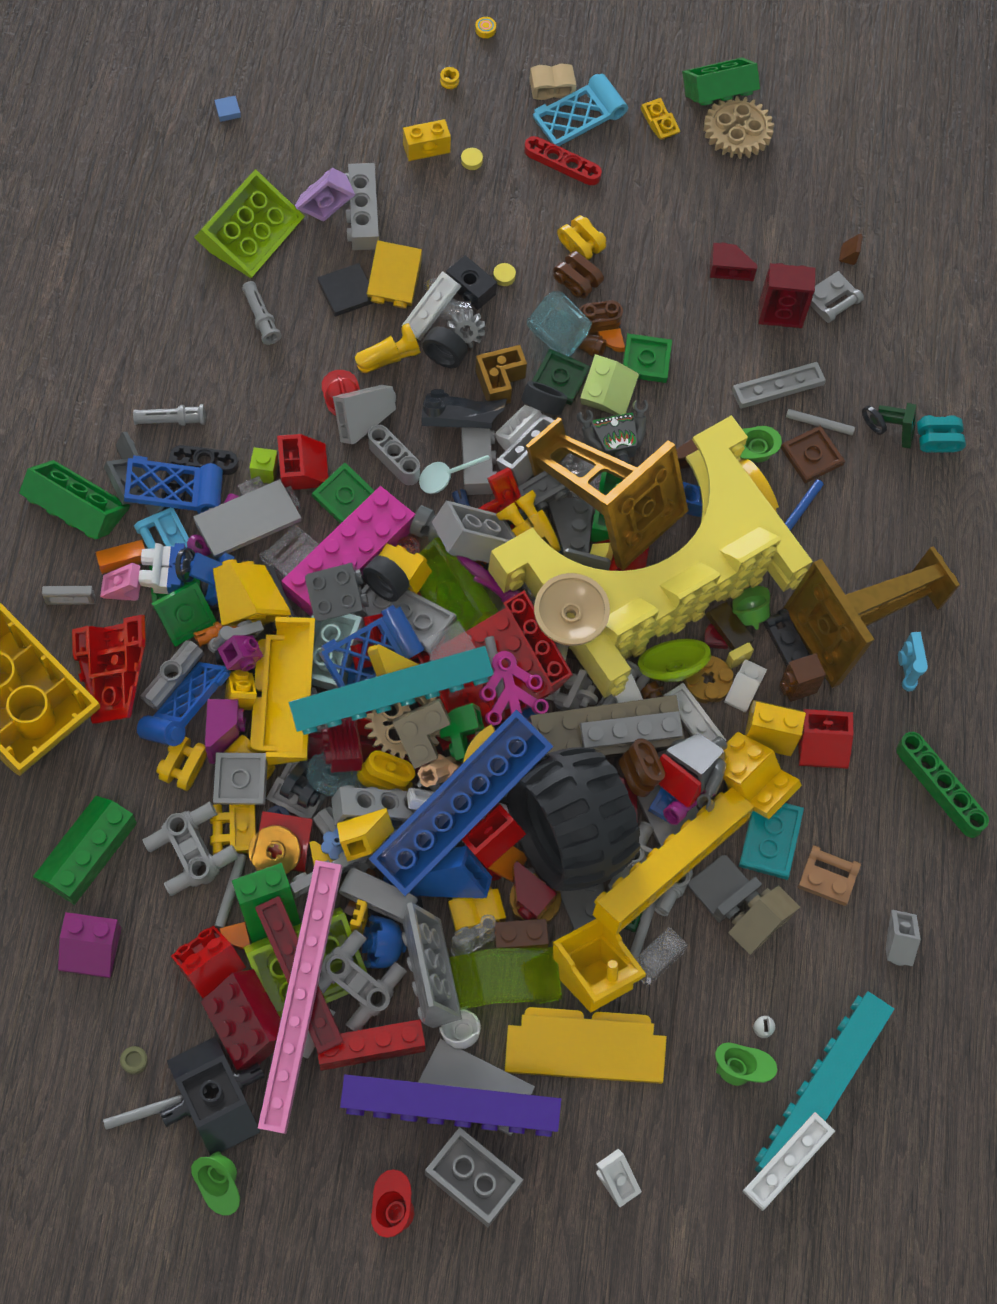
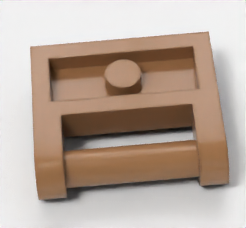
[798,845,861,906]

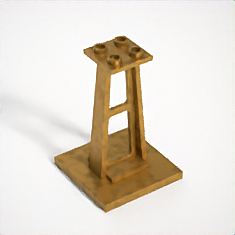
[526,417,688,570]
[783,546,960,688]

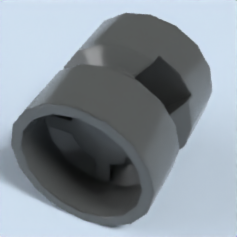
[410,505,443,546]

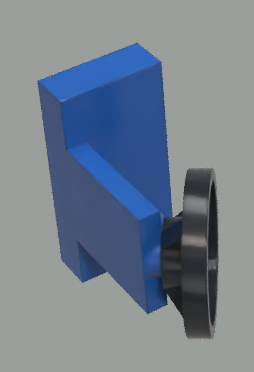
[175,548,234,606]

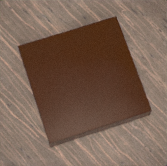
[781,425,845,483]

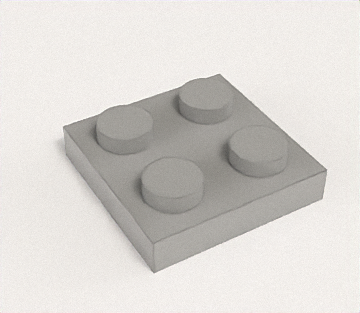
[213,753,268,805]

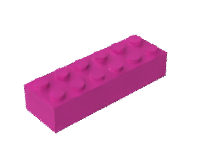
[281,486,415,617]

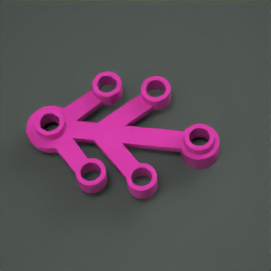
[479,651,549,726]

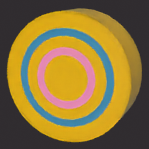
[475,17,496,38]

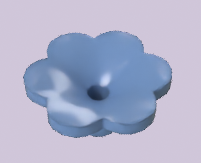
[321,828,343,860]

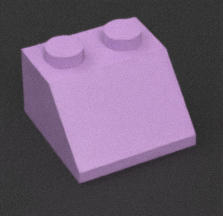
[295,168,355,222]

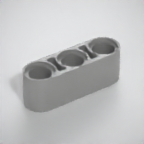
[368,425,420,485]
[338,868,418,923]

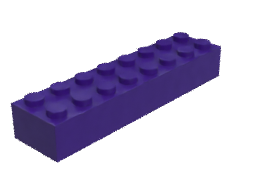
[340,1074,561,1137]

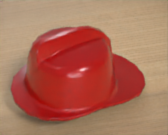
[322,370,360,416]
[371,1169,414,1238]

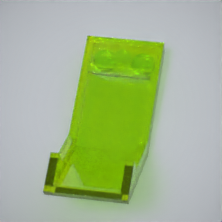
[449,947,562,1010]

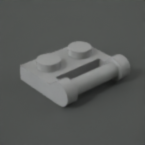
[810,271,864,323]
[208,620,264,653]

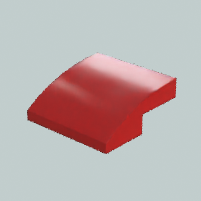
[259,811,313,872]

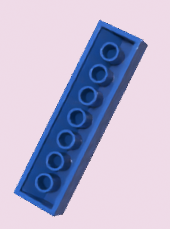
[369,710,554,896]

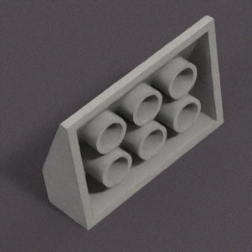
[402,902,462,1028]

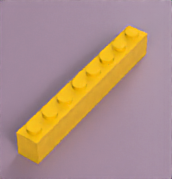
[592,787,755,935]

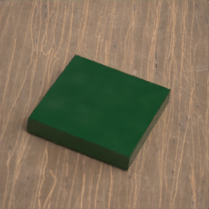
[532,349,591,405]

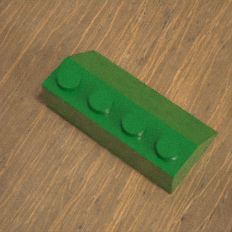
[19,460,130,540]
[33,796,137,905]

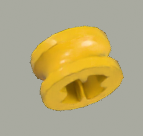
[440,67,459,89]

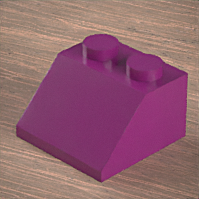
[205,699,246,764]
[58,912,121,978]

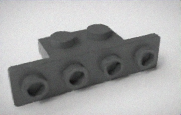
[104,432,164,516]
[508,469,590,525]

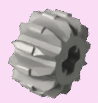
[447,309,485,348]

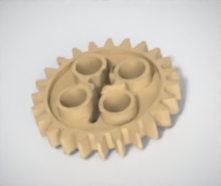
[703,96,774,159]
[364,695,440,762]

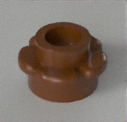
[640,681,664,699]

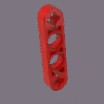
[524,136,602,186]

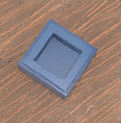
[214,96,241,122]

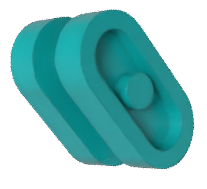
[917,415,966,452]

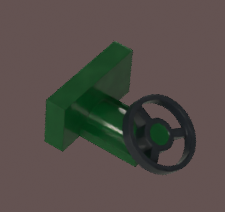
[862,403,917,449]

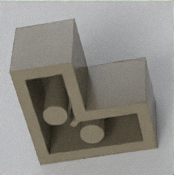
[393,698,451,769]
[728,885,800,955]

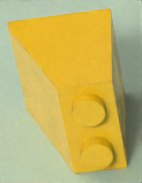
[367,240,422,308]
[213,559,291,627]
[745,700,806,757]

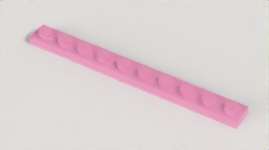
[258,860,343,1134]

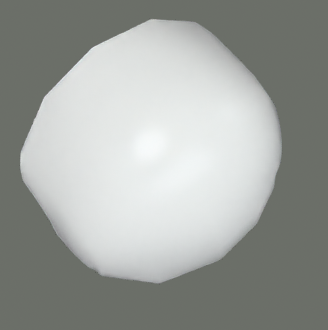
[439,1009,481,1049]

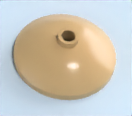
[534,573,610,646]

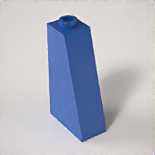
[383,846,492,898]

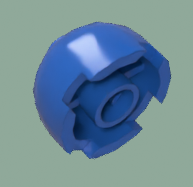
[362,916,406,969]

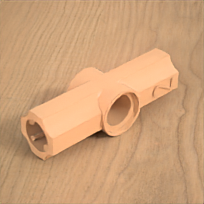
[418,754,463,787]

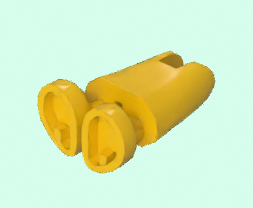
[355,323,421,373]
[496,490,561,552]

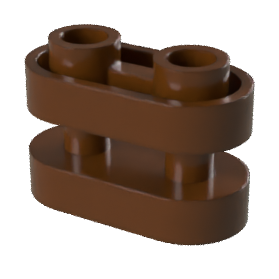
[553,251,604,299]
[576,300,623,335]
[619,738,665,797]

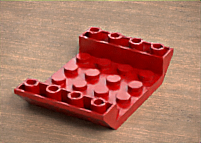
[409,590,573,750]

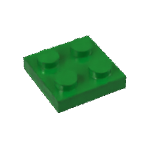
[623,333,672,383]
[311,462,375,524]
[151,580,217,647]

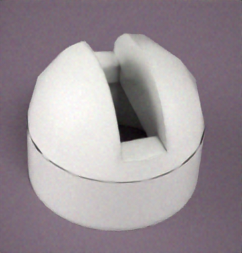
[753,1016,775,1038]

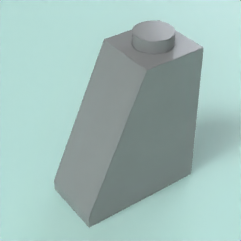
[333,385,396,444]

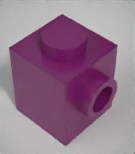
[218,635,263,671]

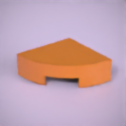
[598,328,625,352]
[220,922,250,949]

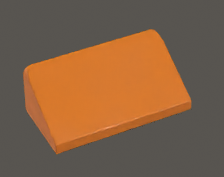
[96,540,145,574]
[489,846,527,882]

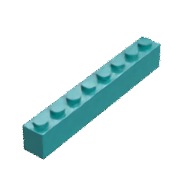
[288,646,494,735]
[754,991,894,1173]

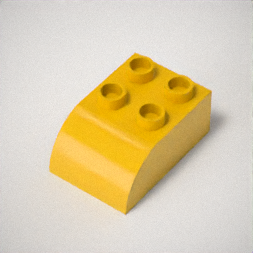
[0,603,100,776]

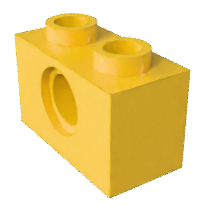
[403,119,451,161]

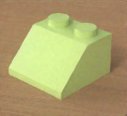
[580,354,639,415]

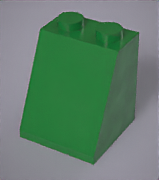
[232,863,301,943]

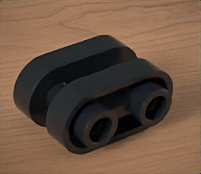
[279,758,333,809]

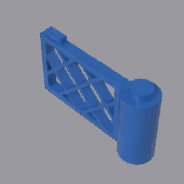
[124,455,223,514]
[319,604,424,688]
[137,662,231,746]

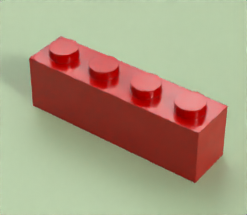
[317,1019,425,1071]

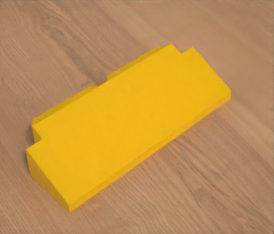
[250,617,315,766]
[505,1007,667,1084]

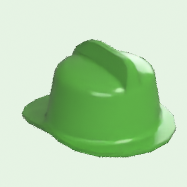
[740,426,782,463]
[733,586,771,630]
[715,1042,777,1086]
[191,1151,240,1215]

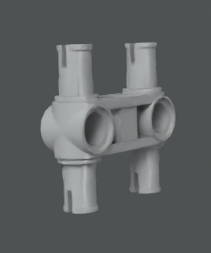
[142,801,240,896]
[608,822,693,916]
[318,929,407,1031]

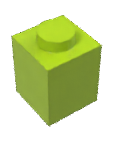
[249,447,279,484]

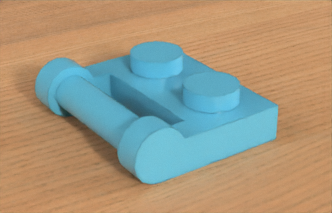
[134,508,189,549]
[898,632,928,691]

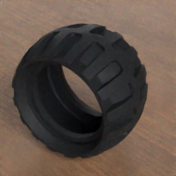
[507,747,640,891]

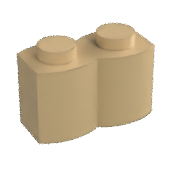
[529,64,576,100]

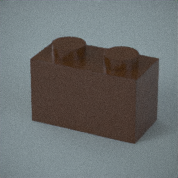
[780,653,826,702]
[493,919,549,956]

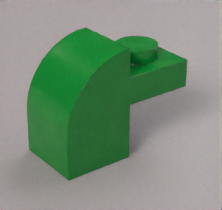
[440,703,485,763]

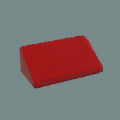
[658,754,702,807]

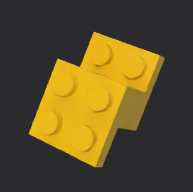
[723,732,802,819]

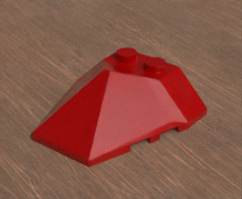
[72,615,146,724]

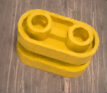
[557,215,606,260]
[156,737,207,791]
[357,751,415,791]

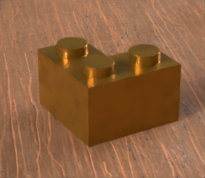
[475,345,527,404]

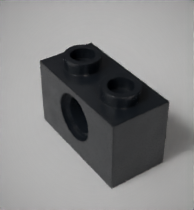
[446,255,497,310]

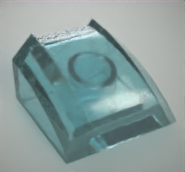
[526,291,592,357]

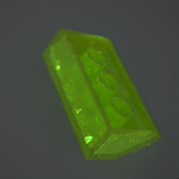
[419,538,498,640]

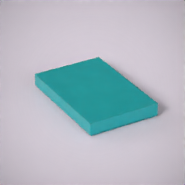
[738,803,804,880]

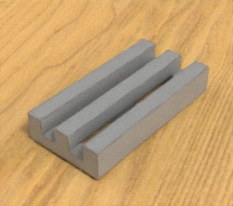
[42,586,95,605]

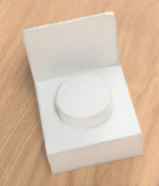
[724,659,767,713]
[596,1149,642,1207]

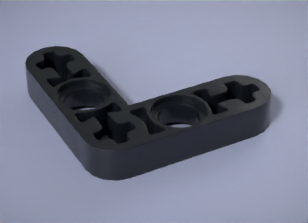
[161,445,238,510]

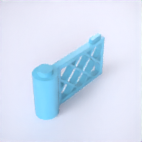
[533,74,628,146]

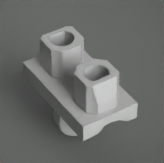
[554,669,598,711]

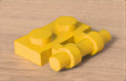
[210,804,256,855]

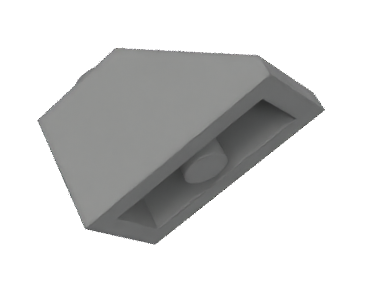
[886,910,921,966]

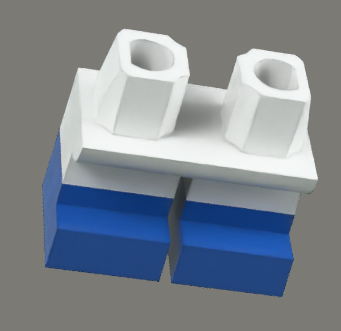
[139,543,186,594]

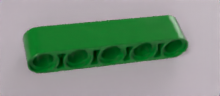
[896,732,989,838]

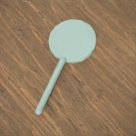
[419,455,490,494]

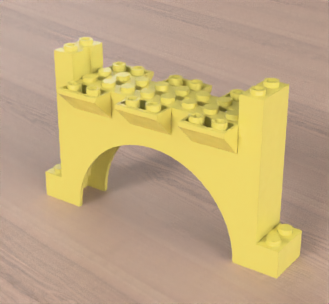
[488,415,813,698]

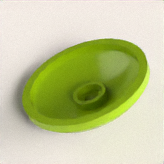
[638,639,711,682]

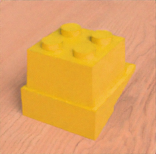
[553,919,646,1013]

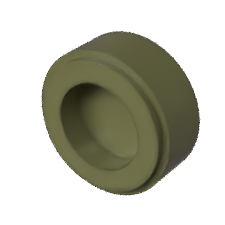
[120,1046,148,1075]

